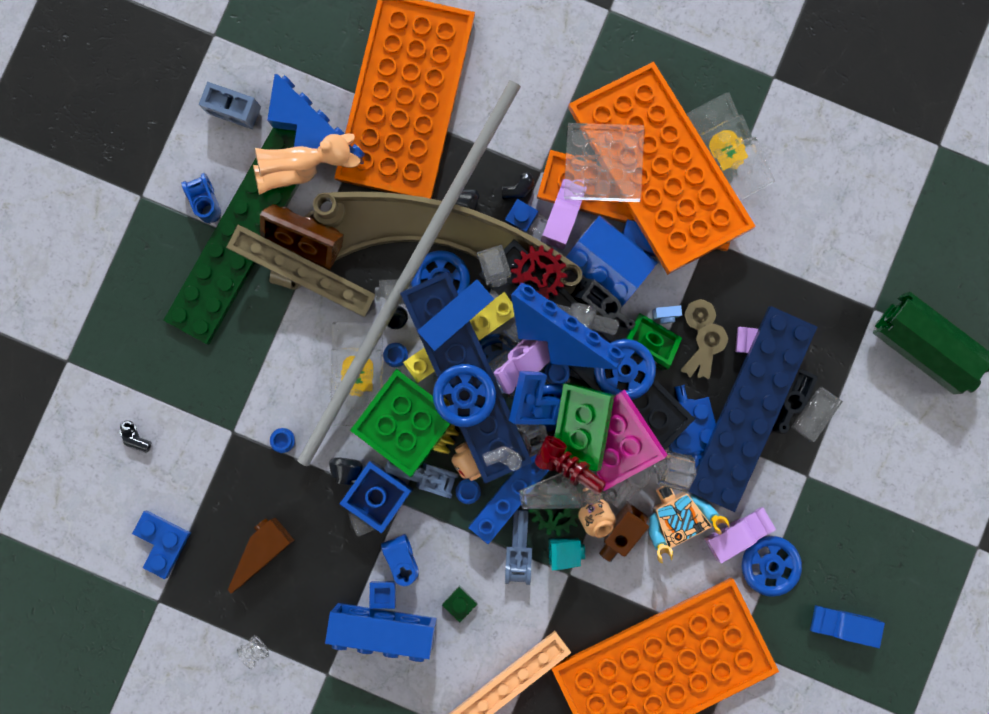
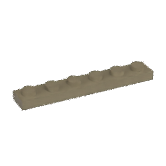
[226,225,376,317]

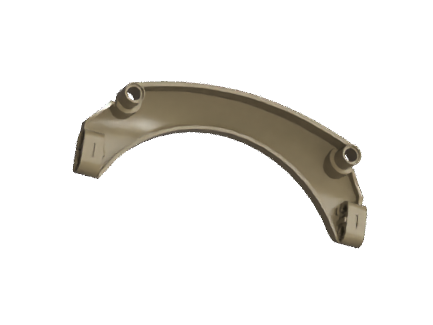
[269,192,595,370]

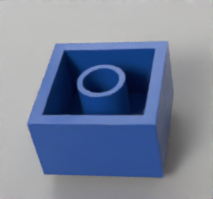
[340,460,413,533]

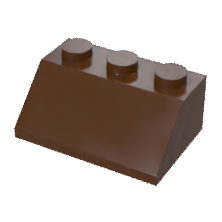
[260,204,344,270]

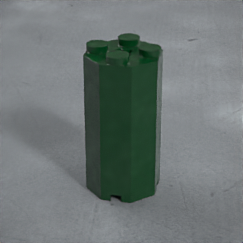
[873,292,989,395]

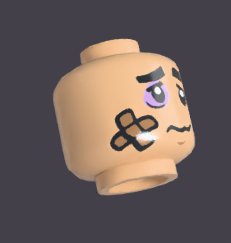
[578,499,616,538]

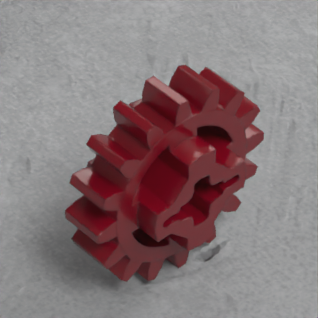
[511,245,568,300]

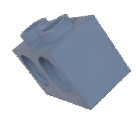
[199,81,261,130]

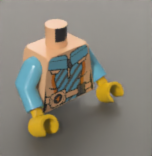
[649,484,730,563]

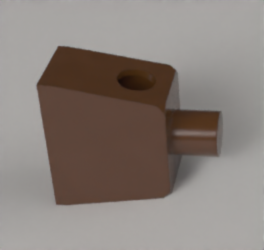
[599,501,650,562]

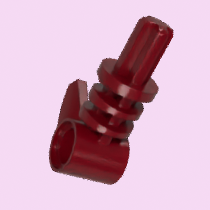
[535,436,606,494]

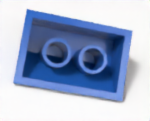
[566,216,658,307]

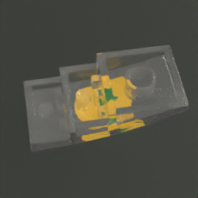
[686,92,775,200]
[329,322,383,426]

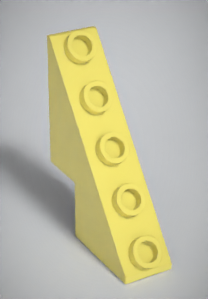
[403,292,514,383]

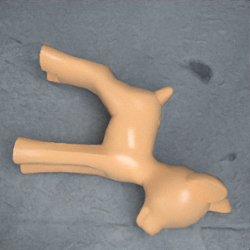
[253,134,360,195]

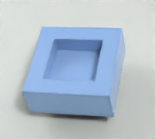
[652,305,682,324]

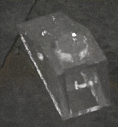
[519,470,604,509]

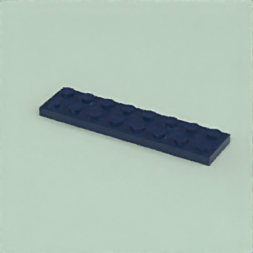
[400,272,532,483]
[687,306,817,512]

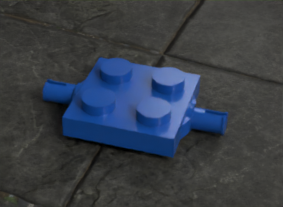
[668,385,716,470]

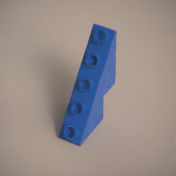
[267,74,365,164]
[511,283,625,370]

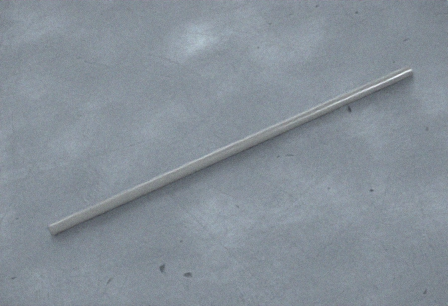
[297,80,521,466]

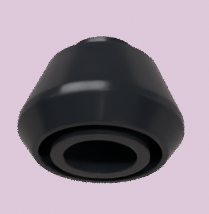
[456,189,480,210]
[329,457,363,485]

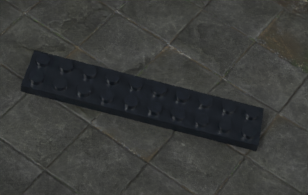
[478,239,695,450]

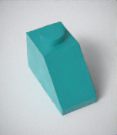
[549,538,585,570]

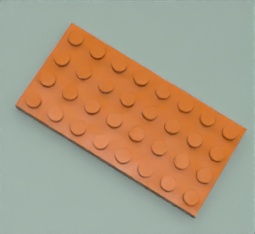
[334,0,475,199]
[568,62,756,275]
[551,577,779,714]

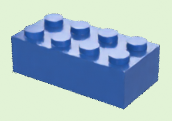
[325,603,437,662]

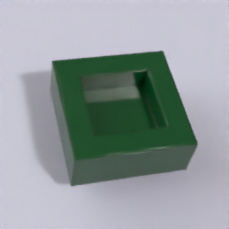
[442,585,477,623]

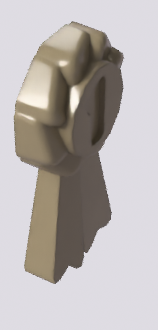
[685,299,716,349]
[681,323,728,379]

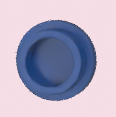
[383,343,408,368]
[544,362,570,385]
[270,428,295,453]
[456,479,481,504]

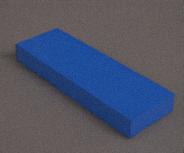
[417,279,494,351]

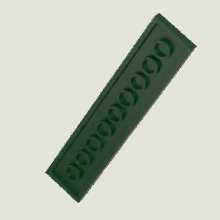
[163,128,300,345]

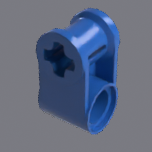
[181,173,221,224]
[381,534,419,586]

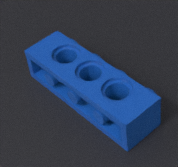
[469,448,549,544]

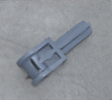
[385,460,459,498]
[505,510,532,585]

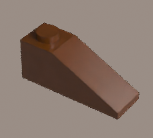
[228,517,295,594]

